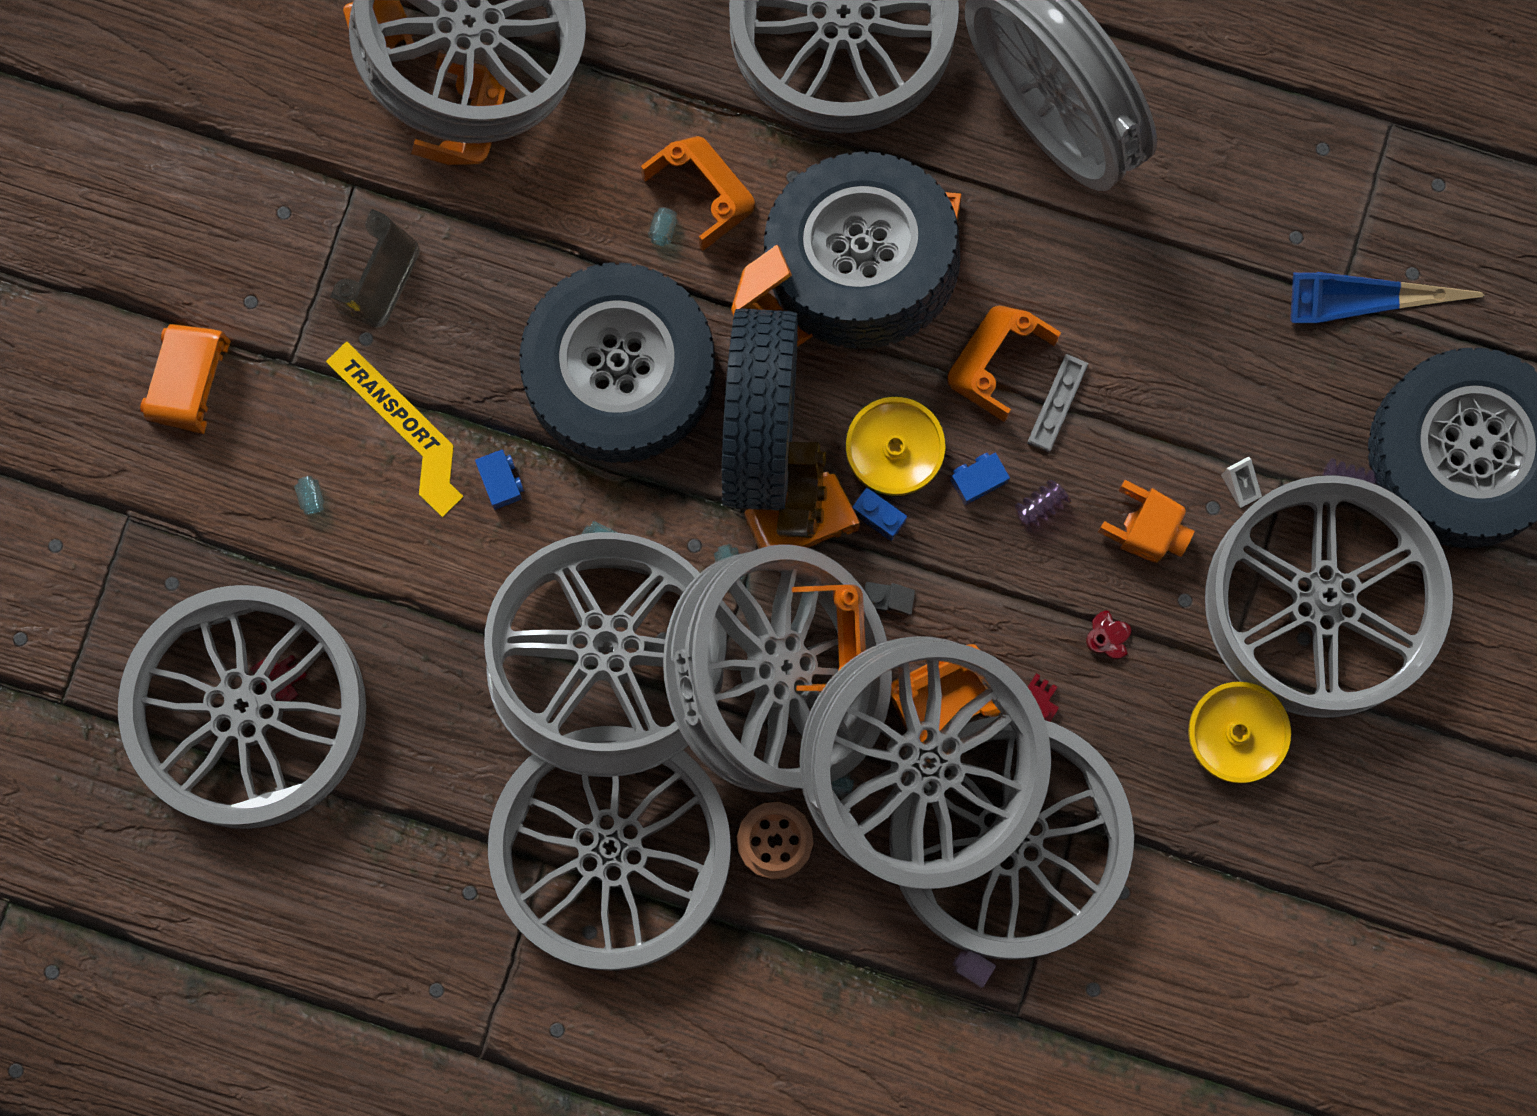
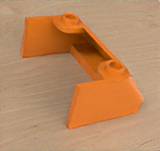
[411,52,506,165]
[641,136,755,251]
[731,245,812,347]
[947,305,1061,422]
[792,584,866,691]

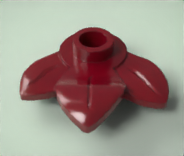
[1086,610,1131,659]

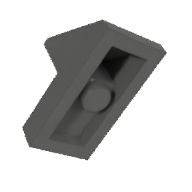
[865,582,915,615]

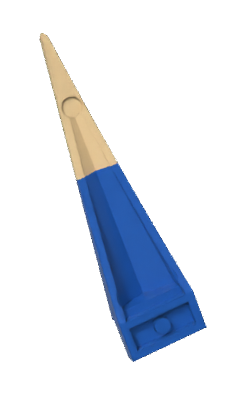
[1290,272,1484,323]

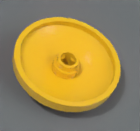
[846,397,945,496]
[1188,682,1291,783]

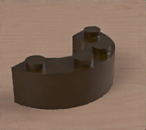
[776,442,827,538]

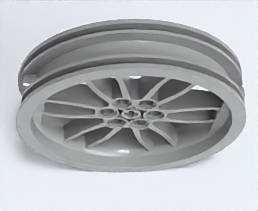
[349,0,586,143]
[729,0,959,133]
[965,0,1157,191]
[663,545,892,793]
[118,585,366,829]
[800,636,1051,889]
[889,716,1134,960]
[488,726,731,970]

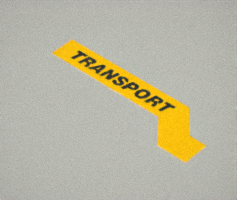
[326,341,463,517]

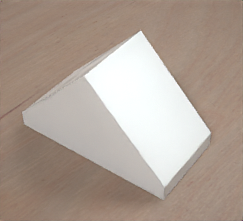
[1221,457,1262,508]

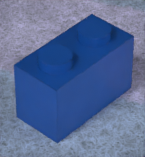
[475,449,524,510]
[950,452,1010,506]
[852,488,907,541]

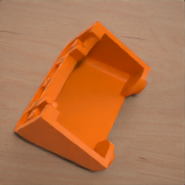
[140,324,231,434]
[744,472,860,549]
[890,644,1001,742]

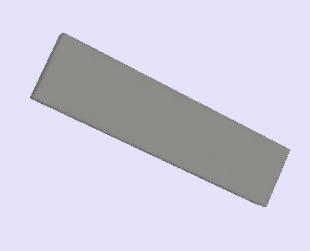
[1027,354,1089,453]

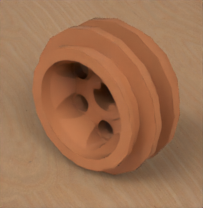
[737,802,813,880]

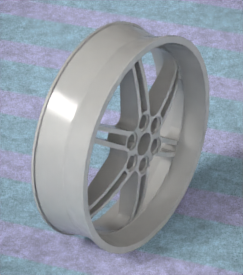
[1205,476,1453,718]
[484,532,726,777]

